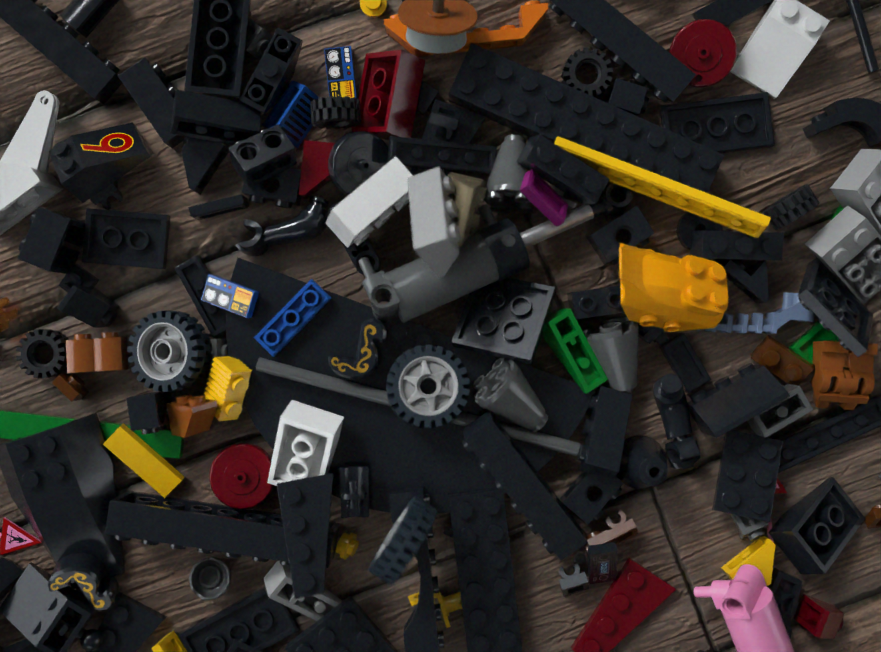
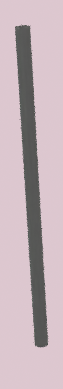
[256,357,580,456]

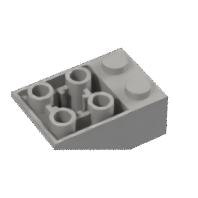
[830,149,881,235]
[805,205,881,304]

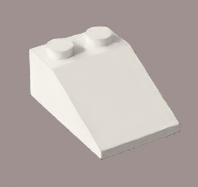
[730,0,830,99]
[267,400,344,486]

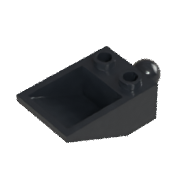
[0,562,103,652]

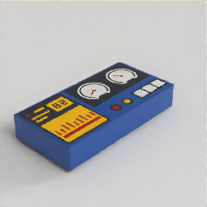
[324,46,357,98]
[201,274,259,318]

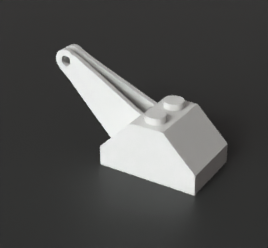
[0,91,63,235]

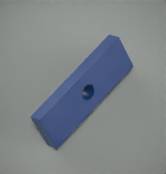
[254,279,332,357]

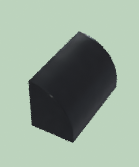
[60,0,119,38]

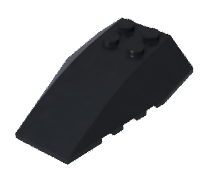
[0,413,125,589]

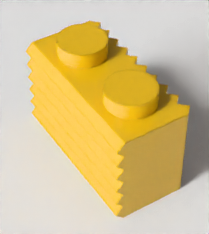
[203,356,252,421]

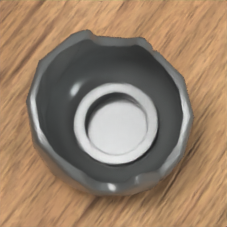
[189,557,231,600]

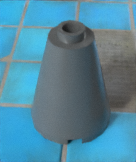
[583,316,639,393]

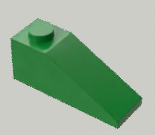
[542,308,608,394]

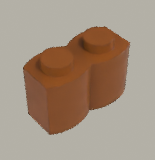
[66,332,128,373]

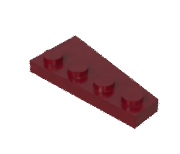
[571,558,676,652]

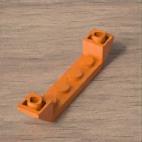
[384,0,548,57]

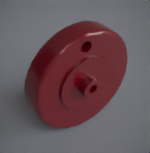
[669,19,737,88]
[209,443,275,509]

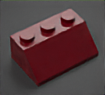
[352,49,425,140]

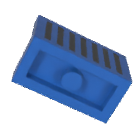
[263,80,320,148]

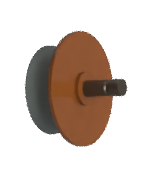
[398,0,477,54]

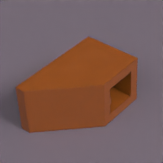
[166,394,218,438]

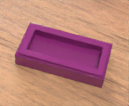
[520,169,568,227]

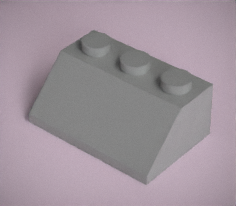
[408,167,461,278]

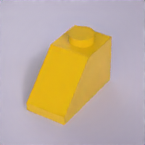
[721,536,775,587]

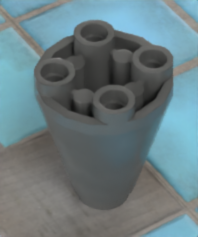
[484,135,535,214]
[473,358,548,432]

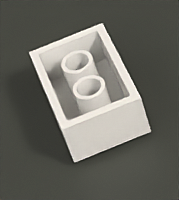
[326,156,413,248]

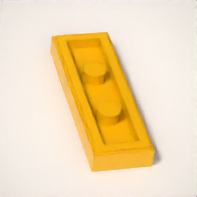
[103,423,184,498]

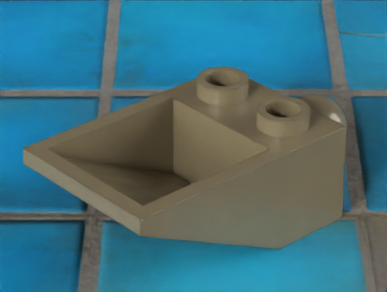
[448,172,487,246]

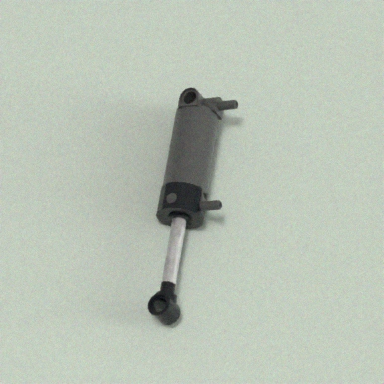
[358,183,633,323]

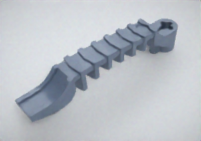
[695,292,815,334]

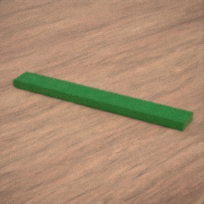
[0,410,184,459]

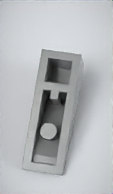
[263,561,343,621]

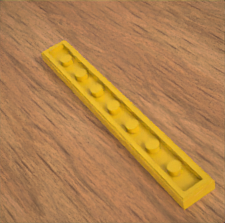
[554,136,771,238]

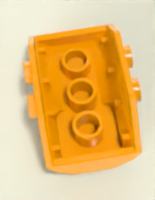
[619,243,729,332]

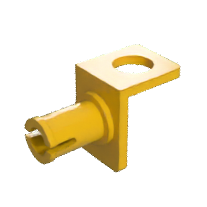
[408,591,462,628]

